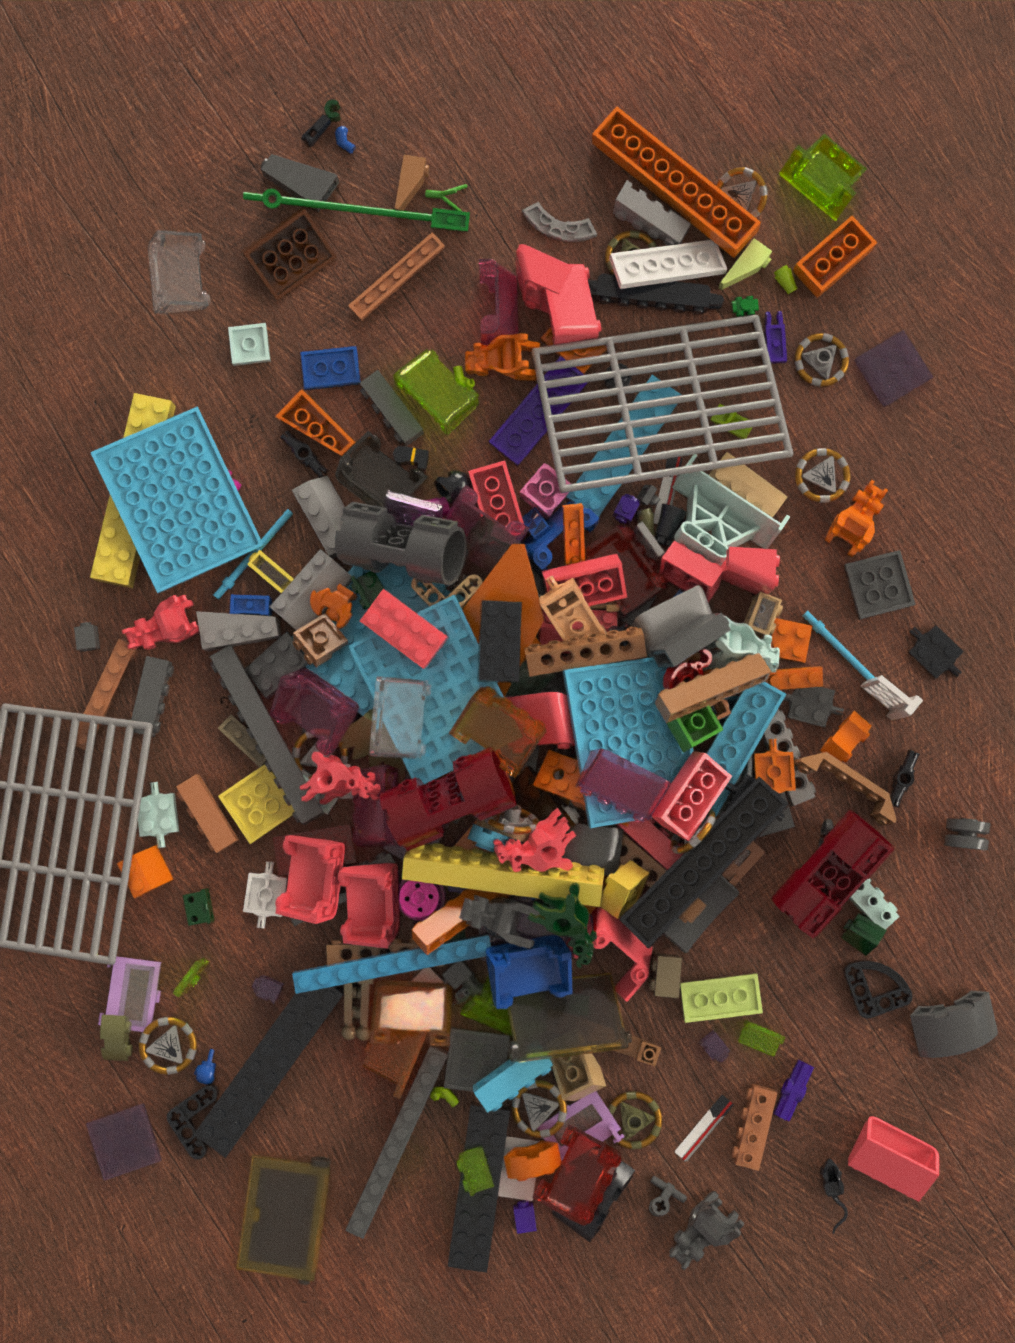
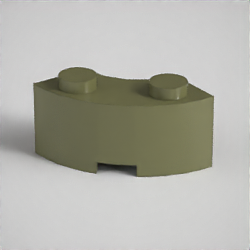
[100,1014,133,1061]

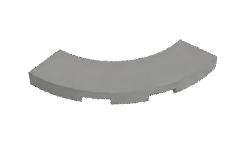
[522,202,597,242]

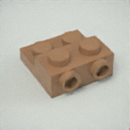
[293,613,348,667]

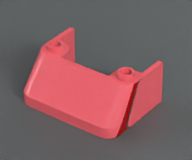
[565,907,653,1002]

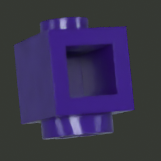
[613,494,640,524]

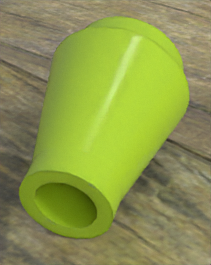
[774,265,798,294]

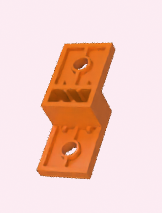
[533,750,630,827]

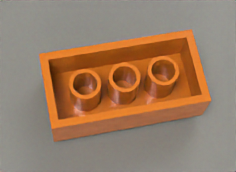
[793,216,877,298]

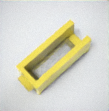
[247,550,294,593]

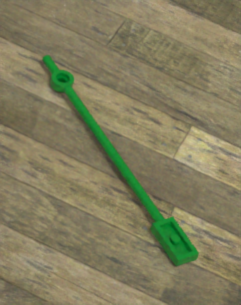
[243,189,470,232]

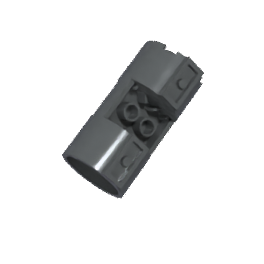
[335,502,467,585]

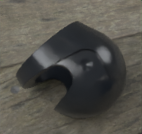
[434,470,472,504]

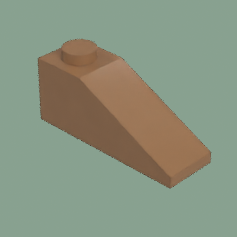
[395,155,430,211]

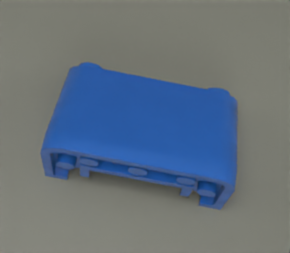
[521,502,599,577]
[486,935,573,1009]

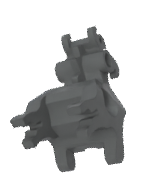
[459,894,539,948]
[669,1191,744,1270]

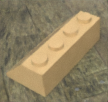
[709,452,787,518]

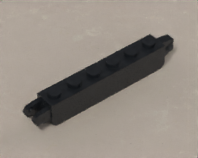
[588,273,724,315]

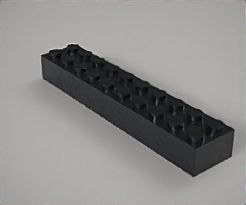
[619,776,789,948]
[194,986,344,1158]

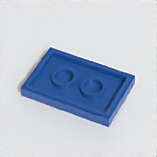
[300,346,361,390]

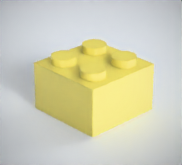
[600,860,649,919]

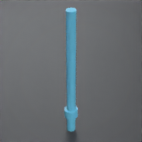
[213,509,293,600]
[802,611,875,680]

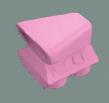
[520,463,570,519]

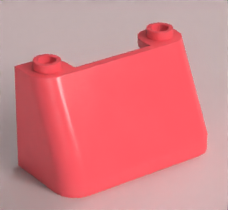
[542,264,602,345]
[505,692,575,754]
[275,835,345,924]
[338,863,400,949]

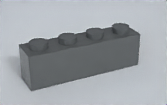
[360,370,424,447]
[131,656,174,737]

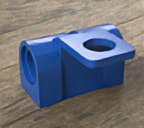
[230,595,272,616]

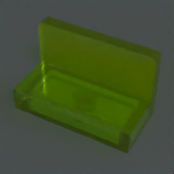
[738,1020,785,1056]

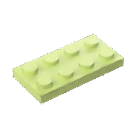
[680,973,763,1023]

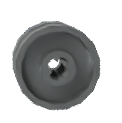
[944,818,991,851]

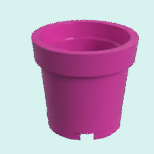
[399,879,446,921]

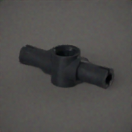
[280,430,328,478]
[890,750,920,808]

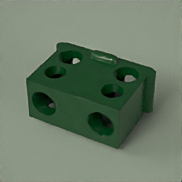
[183,888,215,926]

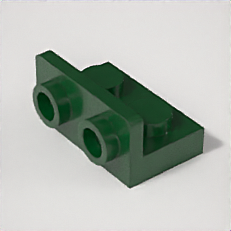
[350,571,384,610]

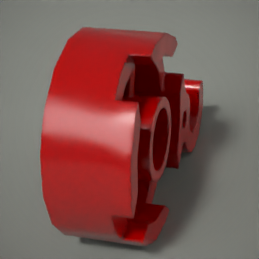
[663,649,712,690]

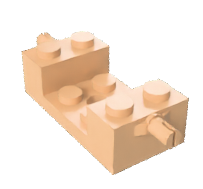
[539,576,609,665]

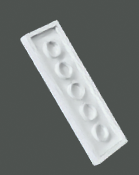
[609,240,727,289]

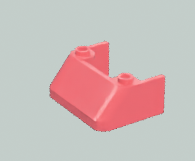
[515,244,572,314]

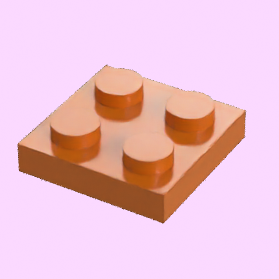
[771,618,812,664]

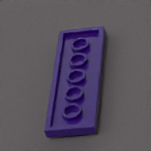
[489,356,589,467]

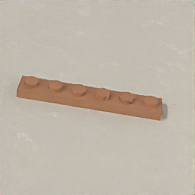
[348,232,445,321]
[76,639,137,750]

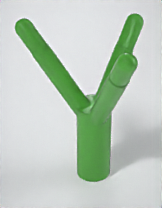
[425,184,468,211]

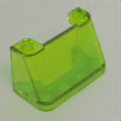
[393,349,479,435]

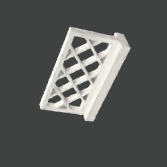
[860,675,923,720]

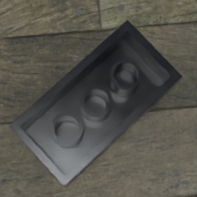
[477,600,522,683]

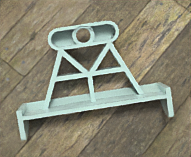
[672,454,790,566]

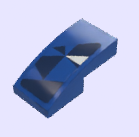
[522,507,551,541]

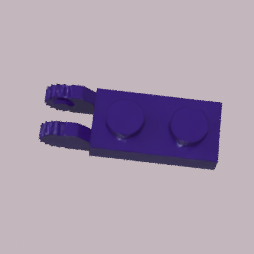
[765,311,787,364]

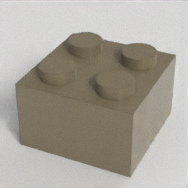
[648,953,682,998]

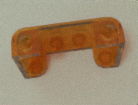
[449,686,547,778]
[370,980,453,1046]

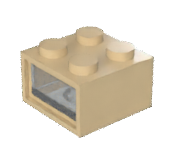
[744,592,783,639]

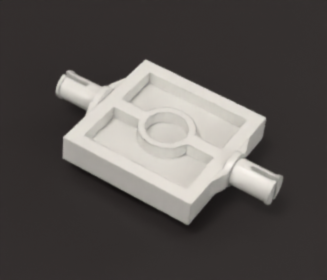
[243,861,288,928]

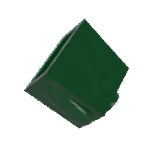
[841,913,887,956]

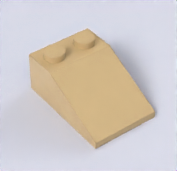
[545,1029,606,1101]

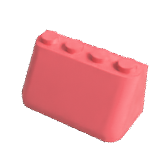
[848,1116,939,1202]

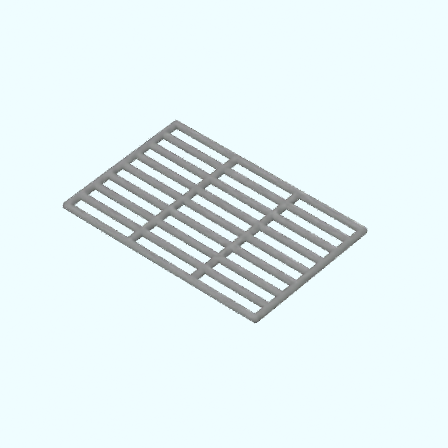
[531,315,793,493]
[0,704,153,965]

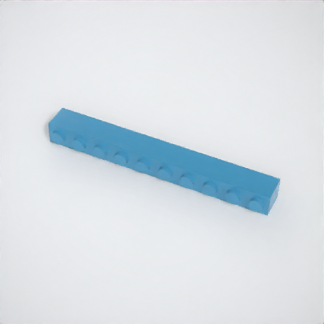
[292,934,491,994]

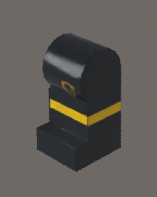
[393,446,429,473]

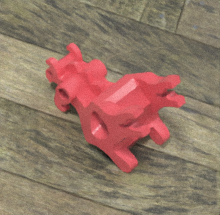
[122,595,200,650]
[300,752,381,805]
[493,808,576,872]

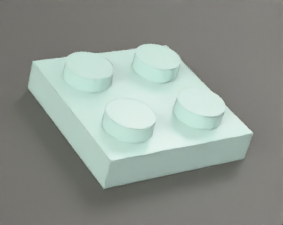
[228,323,271,366]

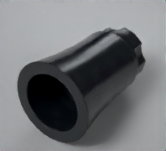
[654,504,687,547]

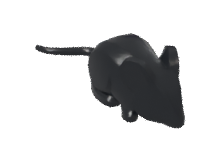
[820,1158,848,1234]

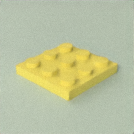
[218,764,295,844]

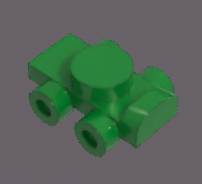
[731,296,759,317]

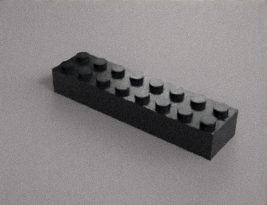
[447,1101,510,1273]

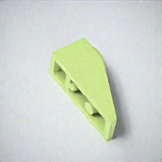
[718,238,772,290]

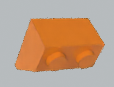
[117,845,174,898]

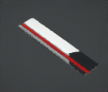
[654,457,683,524]
[675,1095,734,1161]

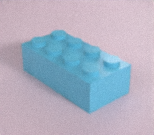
[473,1039,553,1113]

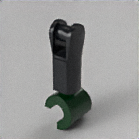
[301,99,341,147]

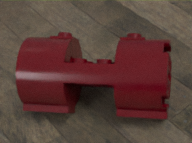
[380,747,516,851]
[771,809,896,939]

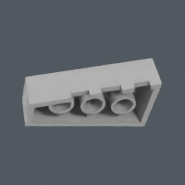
[613,180,691,246]
[196,611,282,651]

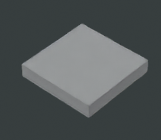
[632,521,665,563]

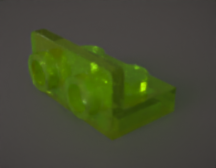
[456,1146,494,1196]

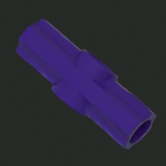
[773,1059,814,1121]

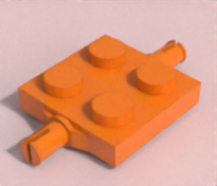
[753,739,796,793]

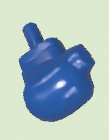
[194,1049,216,1084]

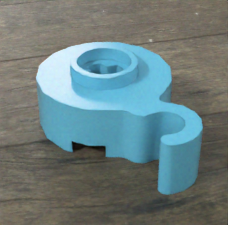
[468,824,522,852]

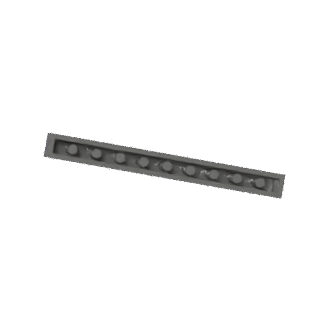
[210,645,324,825]
[345,1043,449,1239]

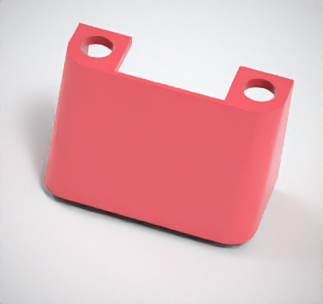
[720,547,780,595]

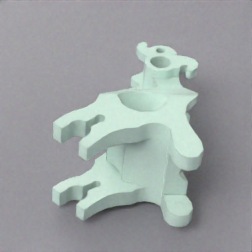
[703,616,780,673]

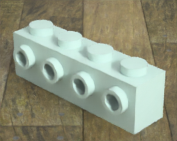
[849,878,900,930]

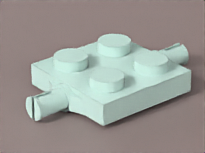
[138,782,179,848]

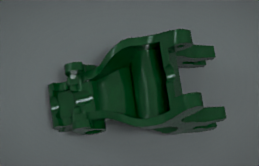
[527,883,597,968]

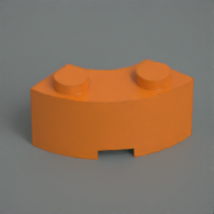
[820,711,872,763]
[504,1140,562,1181]

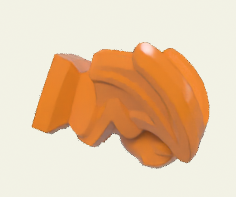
[310,584,358,629]

